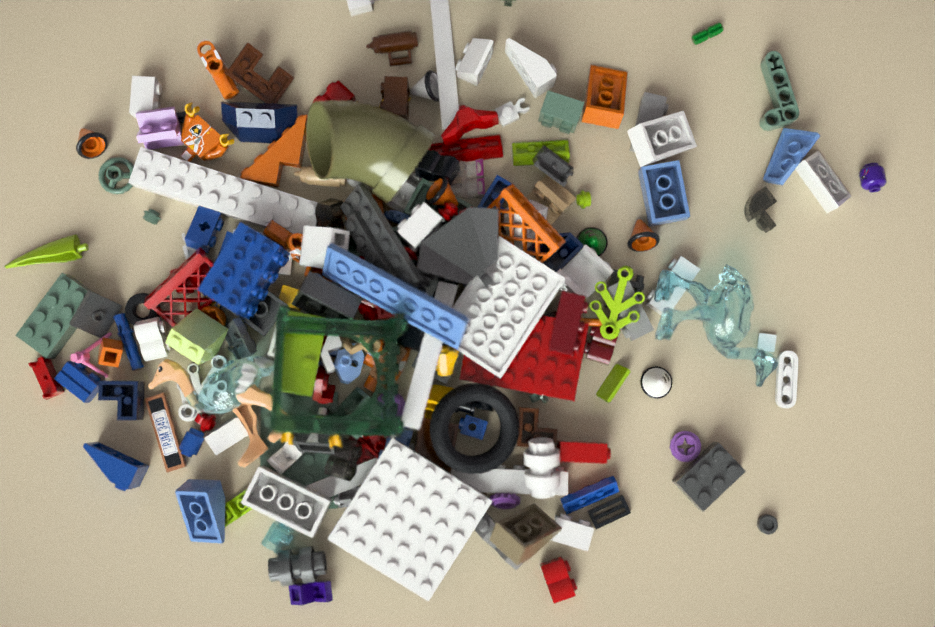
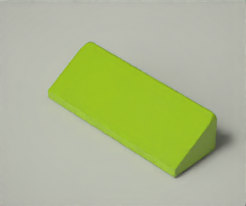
[512,140,570,166]

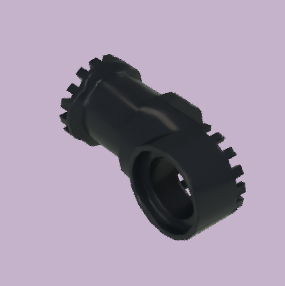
[455,401,493,416]

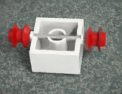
[397,202,459,261]

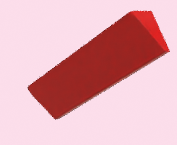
[428,134,503,163]

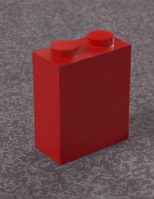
[557,440,611,464]

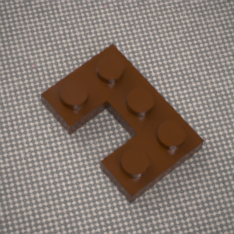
[225,42,294,104]

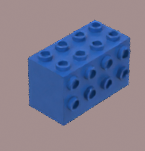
[198,222,290,320]

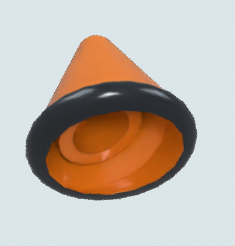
[76,128,108,159]
[425,176,458,207]
[627,219,660,252]

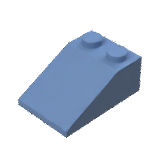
[175,479,225,544]

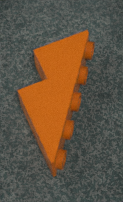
[240,114,308,187]

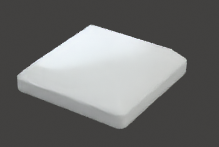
[757,333,776,352]

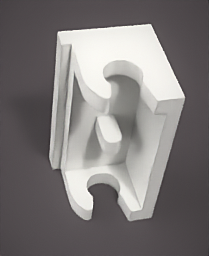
[204,415,248,455]

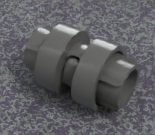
[268,546,327,587]

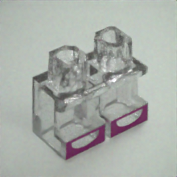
[451,159,485,199]

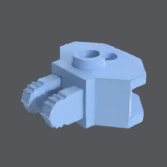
[318,343,365,384]

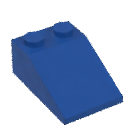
[83,442,149,491]

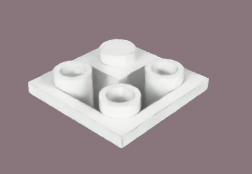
[299,226,350,269]

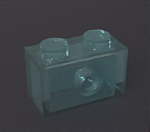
[261,521,295,554]

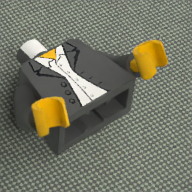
[281,407,344,454]

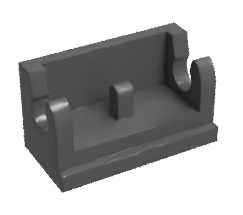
[532,145,574,187]

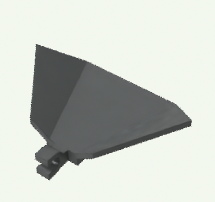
[417,207,498,288]

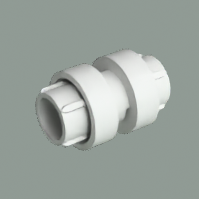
[524,438,560,498]

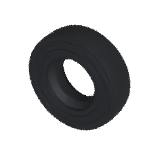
[125,293,161,325]

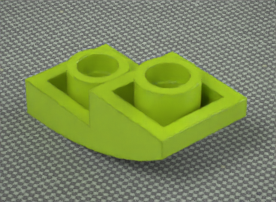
[225,490,252,527]

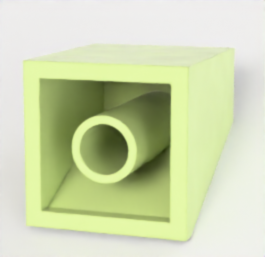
[166,308,229,365]

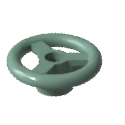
[98,157,134,194]

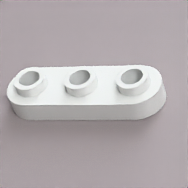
[775,351,798,408]

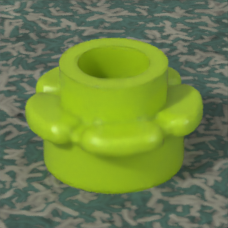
[576,190,591,209]

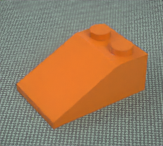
[581,65,627,129]

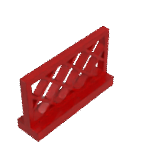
[143,247,214,327]

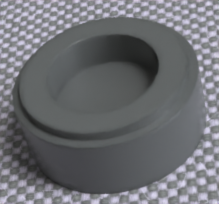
[757,514,778,535]

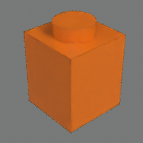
[98,337,123,368]

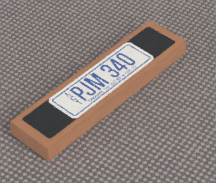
[145,393,187,472]

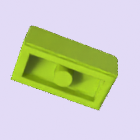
[596,364,631,403]

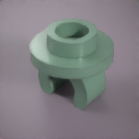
[529,394,549,403]

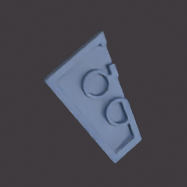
[763,128,820,185]

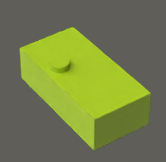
[272,310,327,398]

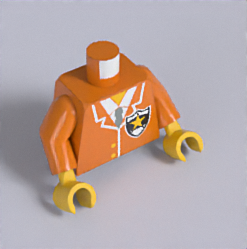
[180,102,235,162]

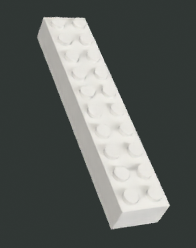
[128,147,326,235]

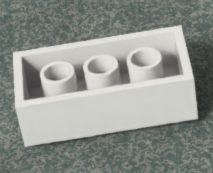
[241,465,333,538]

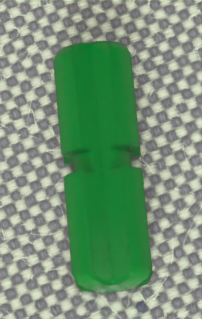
[691,22,724,45]

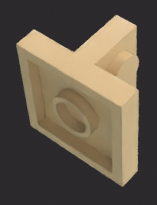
[526,175,576,226]

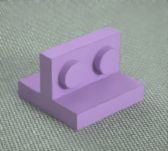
[136,106,184,149]

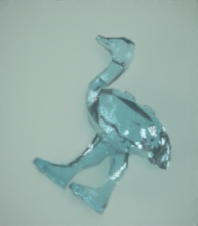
[654,264,778,387]

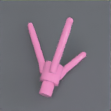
[70,332,112,378]

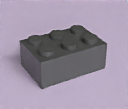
[291,271,362,330]
[672,442,746,512]

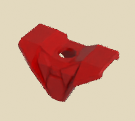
[441,105,499,147]

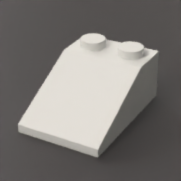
[505,38,557,98]
[627,111,697,167]

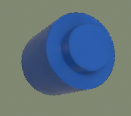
[179,427,205,457]

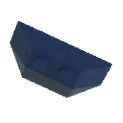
[221,101,298,143]
[527,232,584,272]

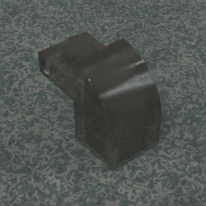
[744,186,777,233]

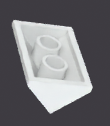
[795,151,852,213]

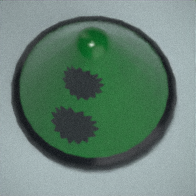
[577,227,608,256]

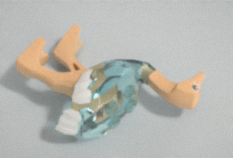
[148,356,299,468]

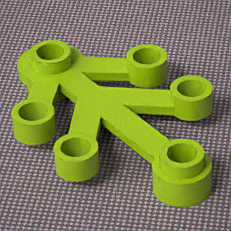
[590,265,645,340]

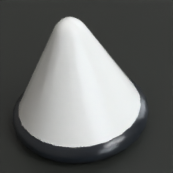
[410,70,440,102]
[640,366,672,399]

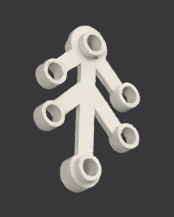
[177,355,232,421]

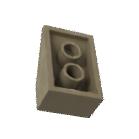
[489,503,562,566]

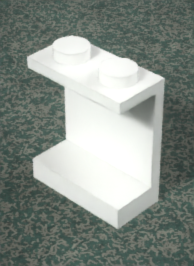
[556,244,614,299]

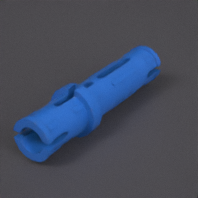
[113,313,144,371]

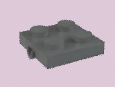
[225,317,257,365]

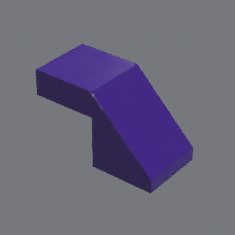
[289,581,333,605]

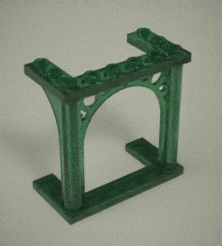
[270,306,408,439]

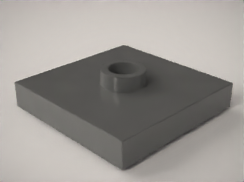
[69,290,122,338]

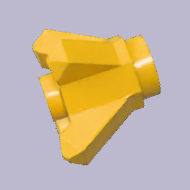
[435,345,459,376]

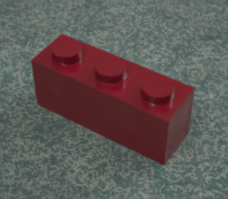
[549,291,589,356]

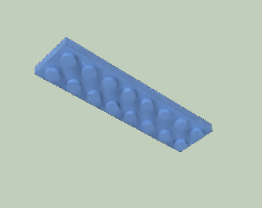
[322,242,470,349]

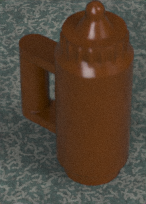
[366,30,418,66]

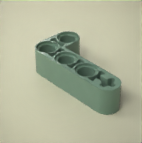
[759,51,800,131]

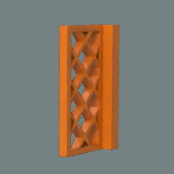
[487,184,566,263]

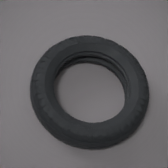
[430,383,519,474]

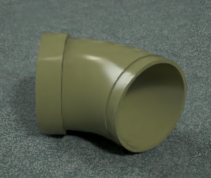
[306,100,436,204]

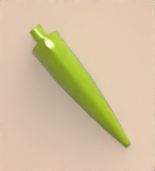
[4,234,89,268]

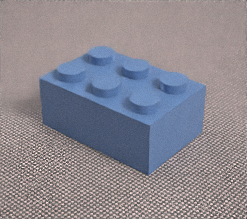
[638,160,690,227]

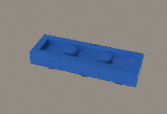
[560,476,619,515]

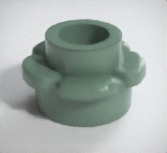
[143,209,161,225]

